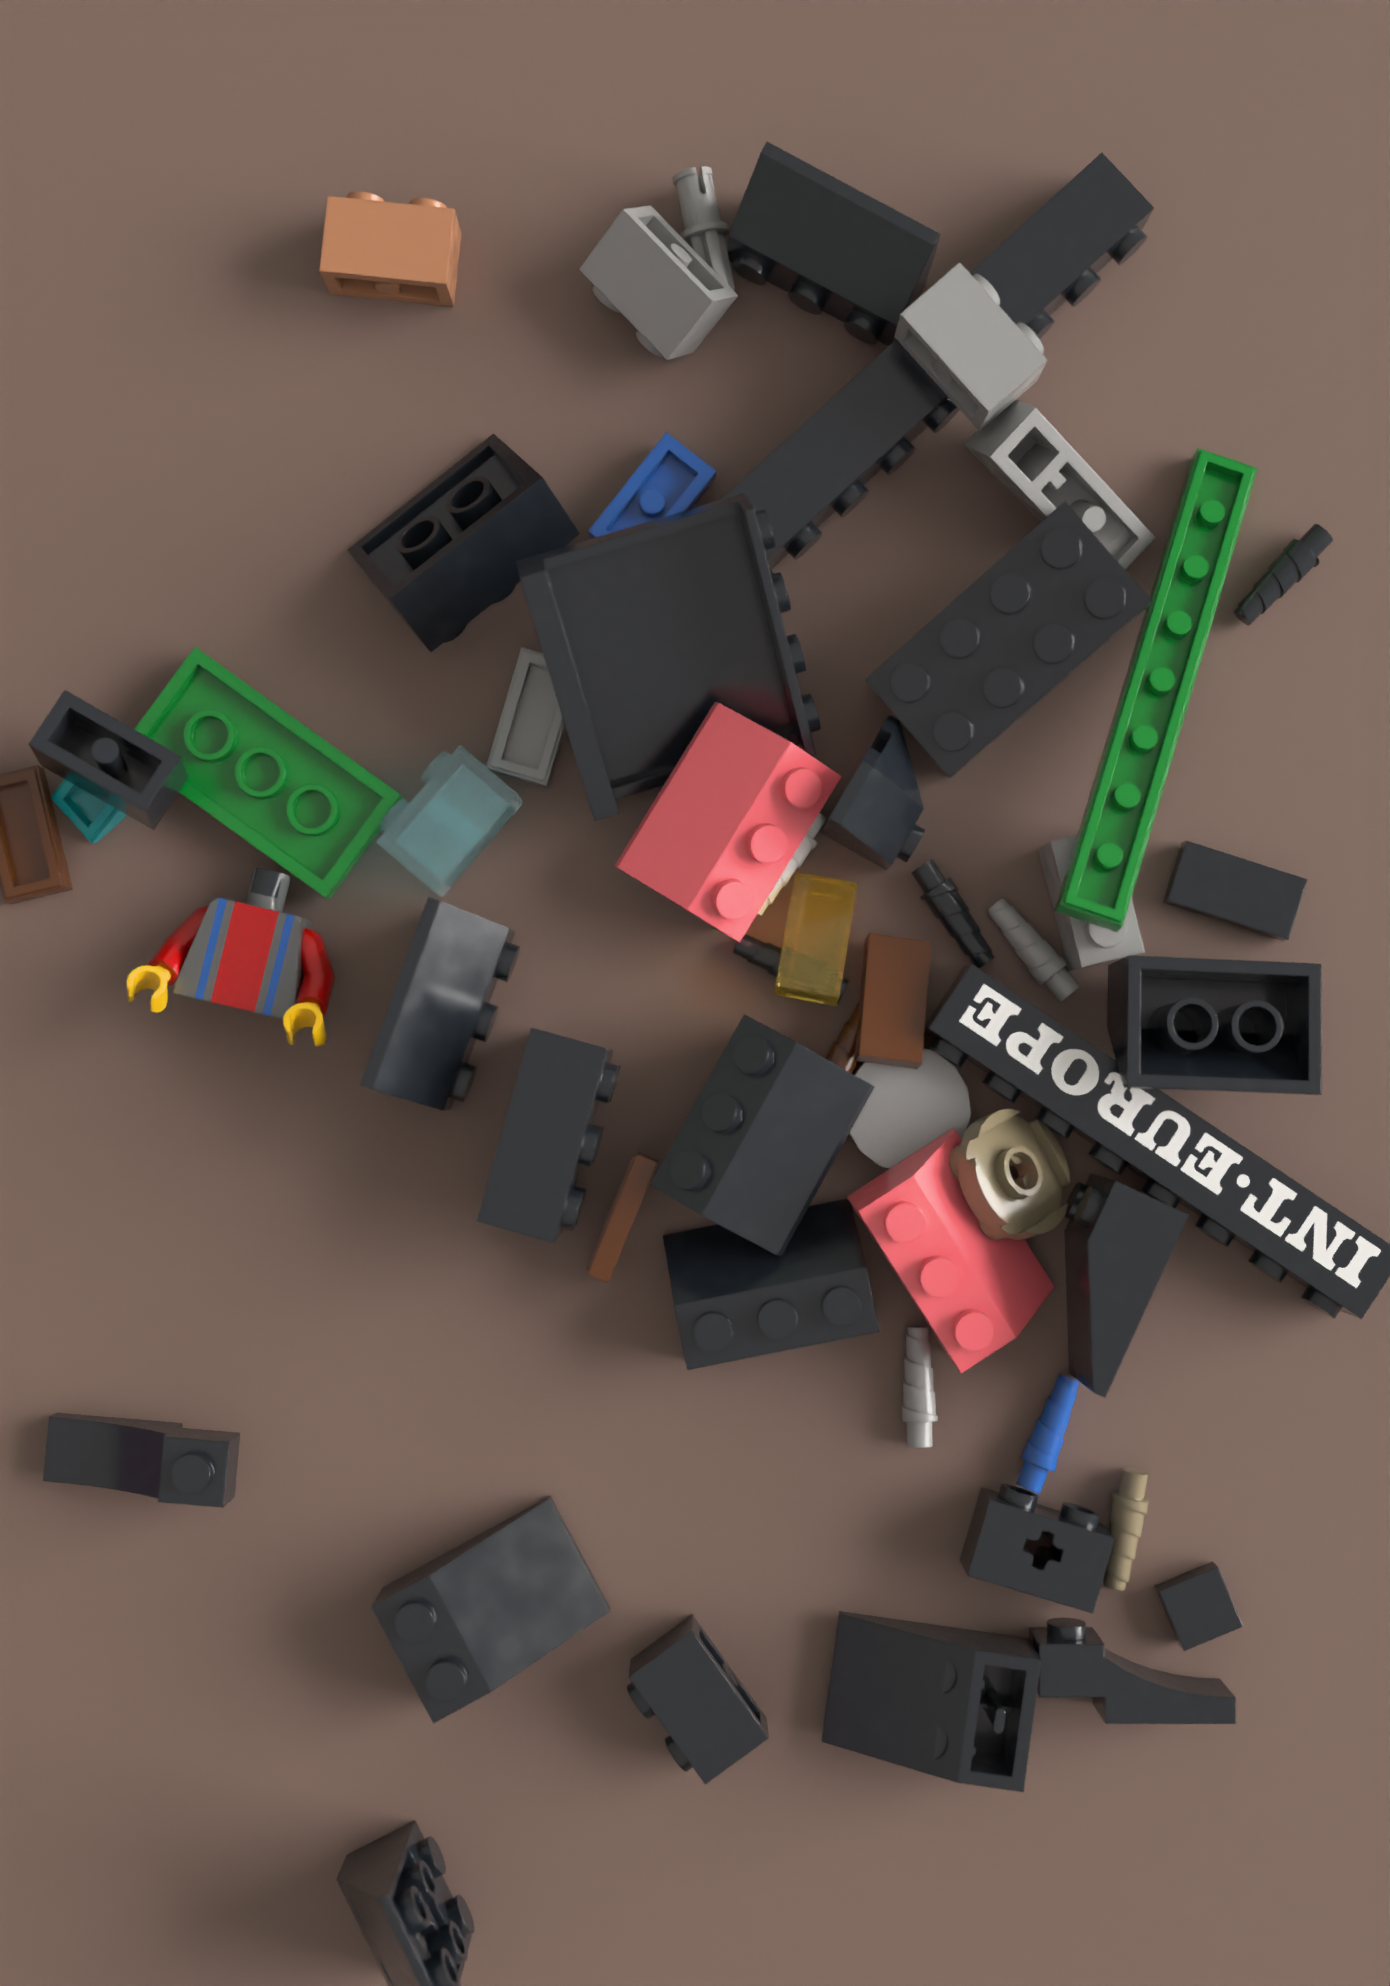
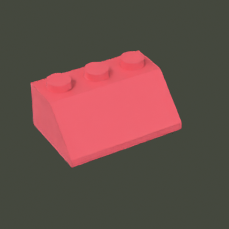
[614,702,842,942]
[846,1128,1055,1373]

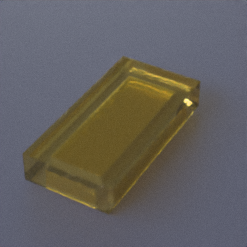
[773,871,858,1006]

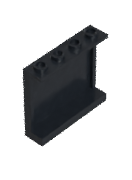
[516,493,821,821]

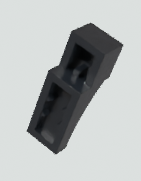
[43,1413,240,1508]
[1029,1617,1236,1724]

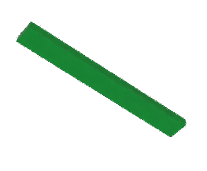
[1054,448,1258,932]

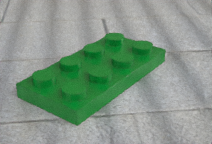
[134,647,404,900]

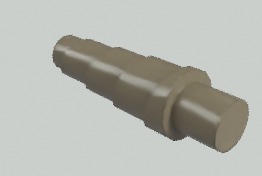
[1104,1468,1149,1591]

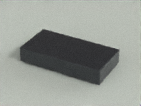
[1163,841,1308,941]

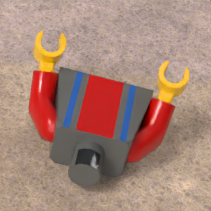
[127,867,335,1046]

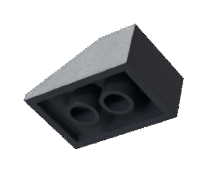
[1064,1174,1188,1398]
[371,1496,610,1724]

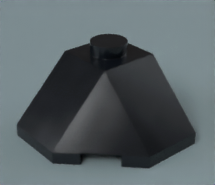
[821,715,925,870]

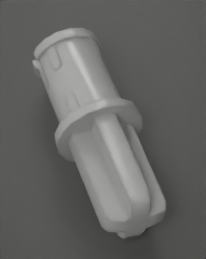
[673,166,735,291]

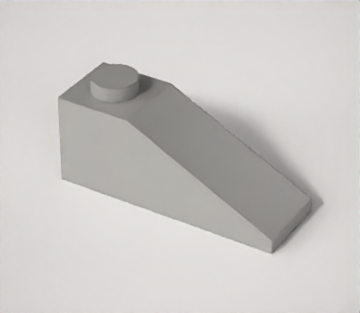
[964,400,1156,569]

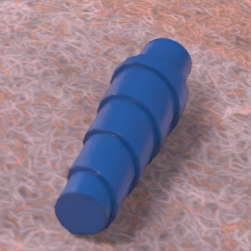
[1016,1374,1080,1494]

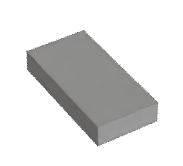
[486,647,566,788]

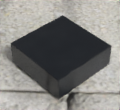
[1155,1562,1243,1651]

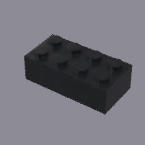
[865,501,1152,778]

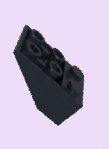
[821,1611,1041,1792]
[336,1820,475,1986]

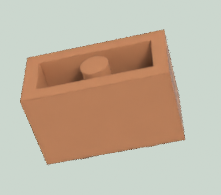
[319,191,462,307]

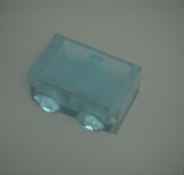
[376,745,524,897]

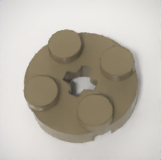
[949,1108,1070,1240]

